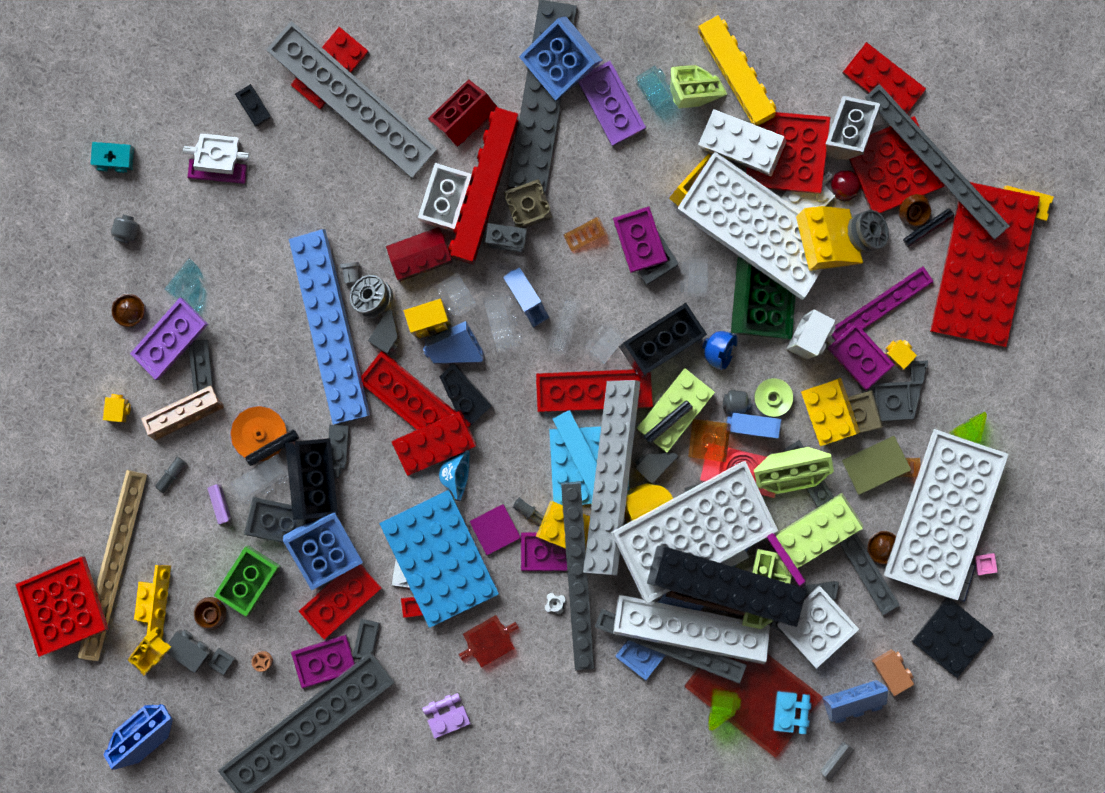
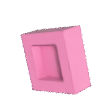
[974,553,997,575]

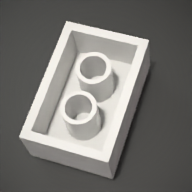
[418,163,472,232]

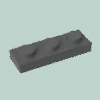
[189,339,214,393]

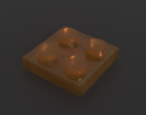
[688,419,731,462]

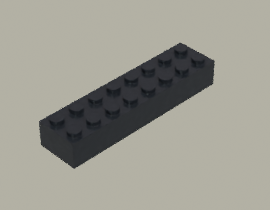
[647,546,807,627]

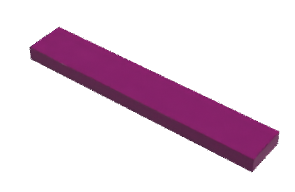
[831,266,934,341]

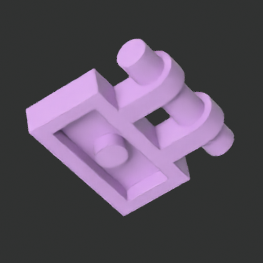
[422,693,470,738]

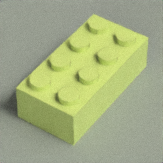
[636,368,715,453]
[776,493,863,568]

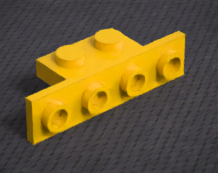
[134,565,171,639]

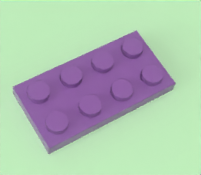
[578,61,646,146]
[130,298,209,380]

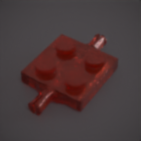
[459,615,519,668]

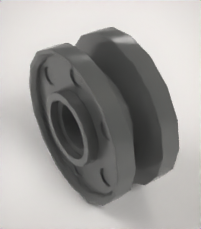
[848,210,889,253]
[350,275,393,318]

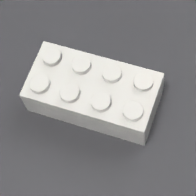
[698,109,786,176]
[786,310,836,360]

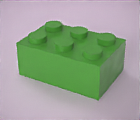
[214,545,281,617]

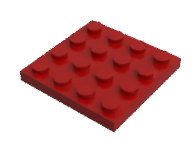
[746,112,831,194]
[849,116,944,213]
[15,556,109,657]

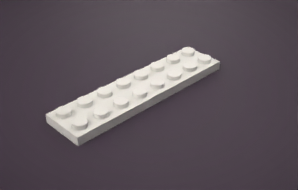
[613,595,770,664]

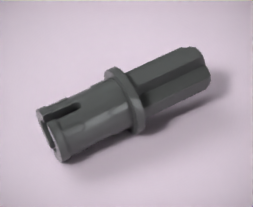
[155,456,187,493]
[512,497,544,526]

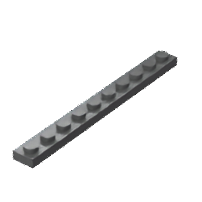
[865,84,1010,240]
[783,440,899,615]
[561,481,594,670]

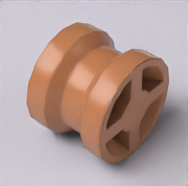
[252,651,273,672]

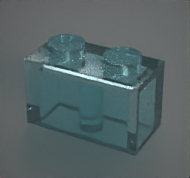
[635,65,673,113]

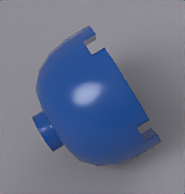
[702,331,738,370]

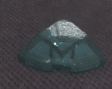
[164,258,205,312]

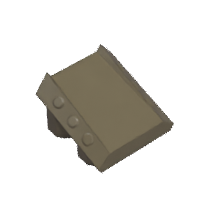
[503,179,552,228]

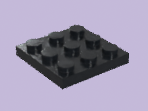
[912,597,993,678]

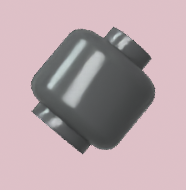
[111,214,139,244]
[723,390,751,415]

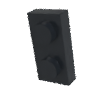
[235,84,272,127]

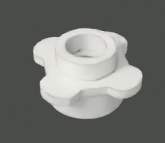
[545,593,565,614]

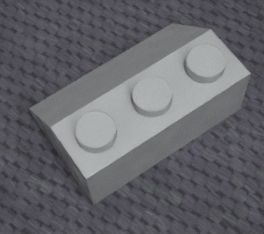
[826,96,881,160]

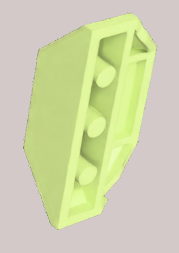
[670,65,727,109]
[754,447,834,494]
[742,549,791,629]

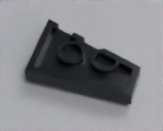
[439,363,493,427]

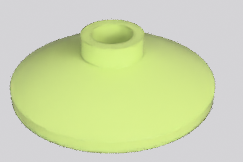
[754,378,793,417]

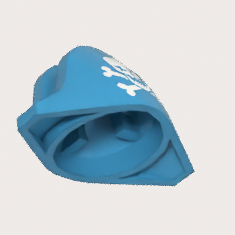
[439,450,470,501]

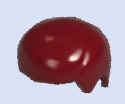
[831,170,860,201]

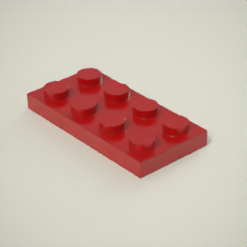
[290,27,369,110]
[842,42,926,114]
[391,410,477,476]
[299,564,382,640]

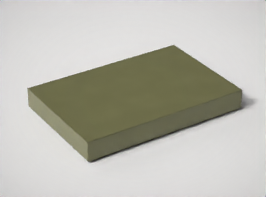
[842,436,911,495]

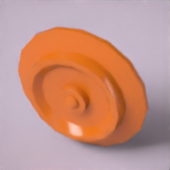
[230,406,287,461]

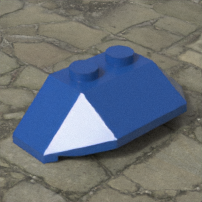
[103,704,173,770]

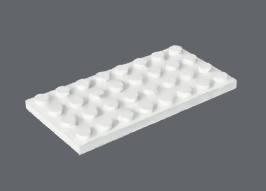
[675,152,822,300]
[884,429,1009,600]
[611,461,778,603]

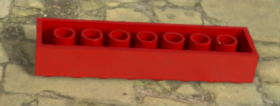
[448,107,519,265]

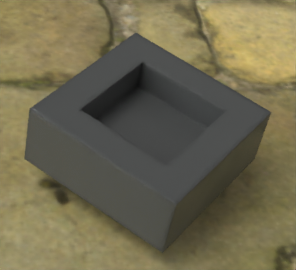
[207,648,235,675]

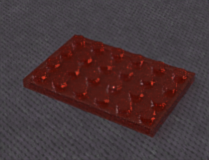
[684,654,823,758]

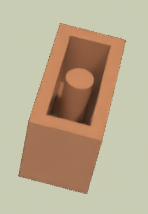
[872,649,914,696]

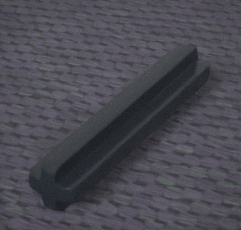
[903,208,954,247]
[644,400,693,443]
[245,429,299,466]

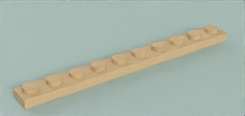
[78,470,147,661]

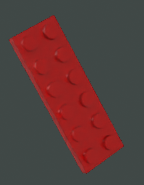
[361,351,471,430]
[536,369,653,412]

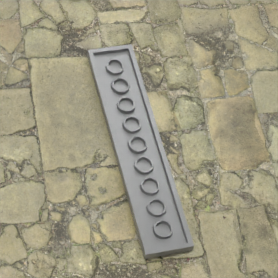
[266,21,437,178]
[583,380,640,576]

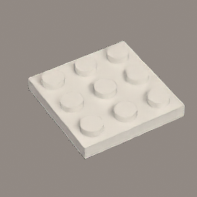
[776,586,859,668]

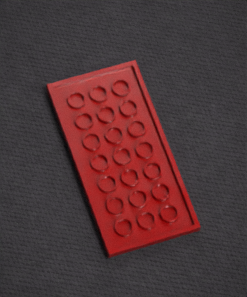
[930,182,1040,347]

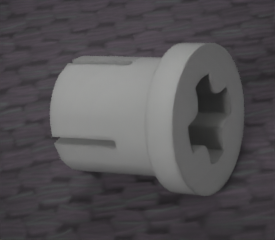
[340,262,359,283]

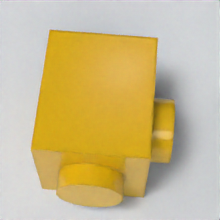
[885,340,917,370]
[103,394,131,422]

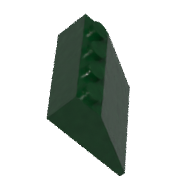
[731,257,796,339]

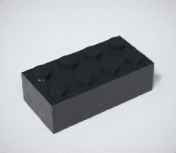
[619,303,707,378]
[285,438,338,520]

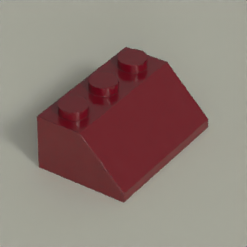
[428,79,497,147]
[386,227,452,282]

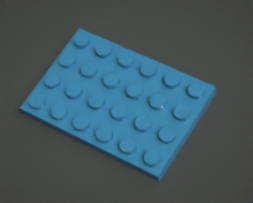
[379,490,499,628]

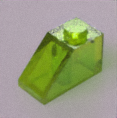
[949,412,987,443]
[707,689,741,731]

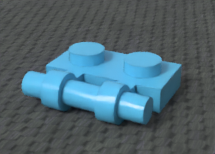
[773,691,811,734]

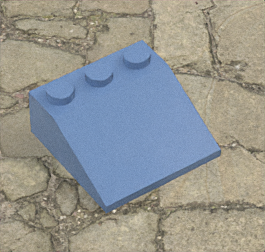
[519,16,603,101]
[283,513,363,591]
[822,680,888,723]

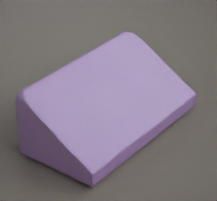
[207,484,231,524]

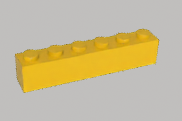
[698,15,776,126]

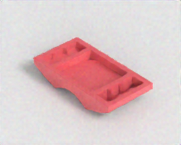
[700,443,776,498]

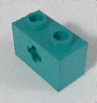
[90,142,134,173]

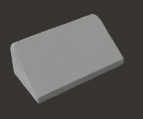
[821,742,854,780]

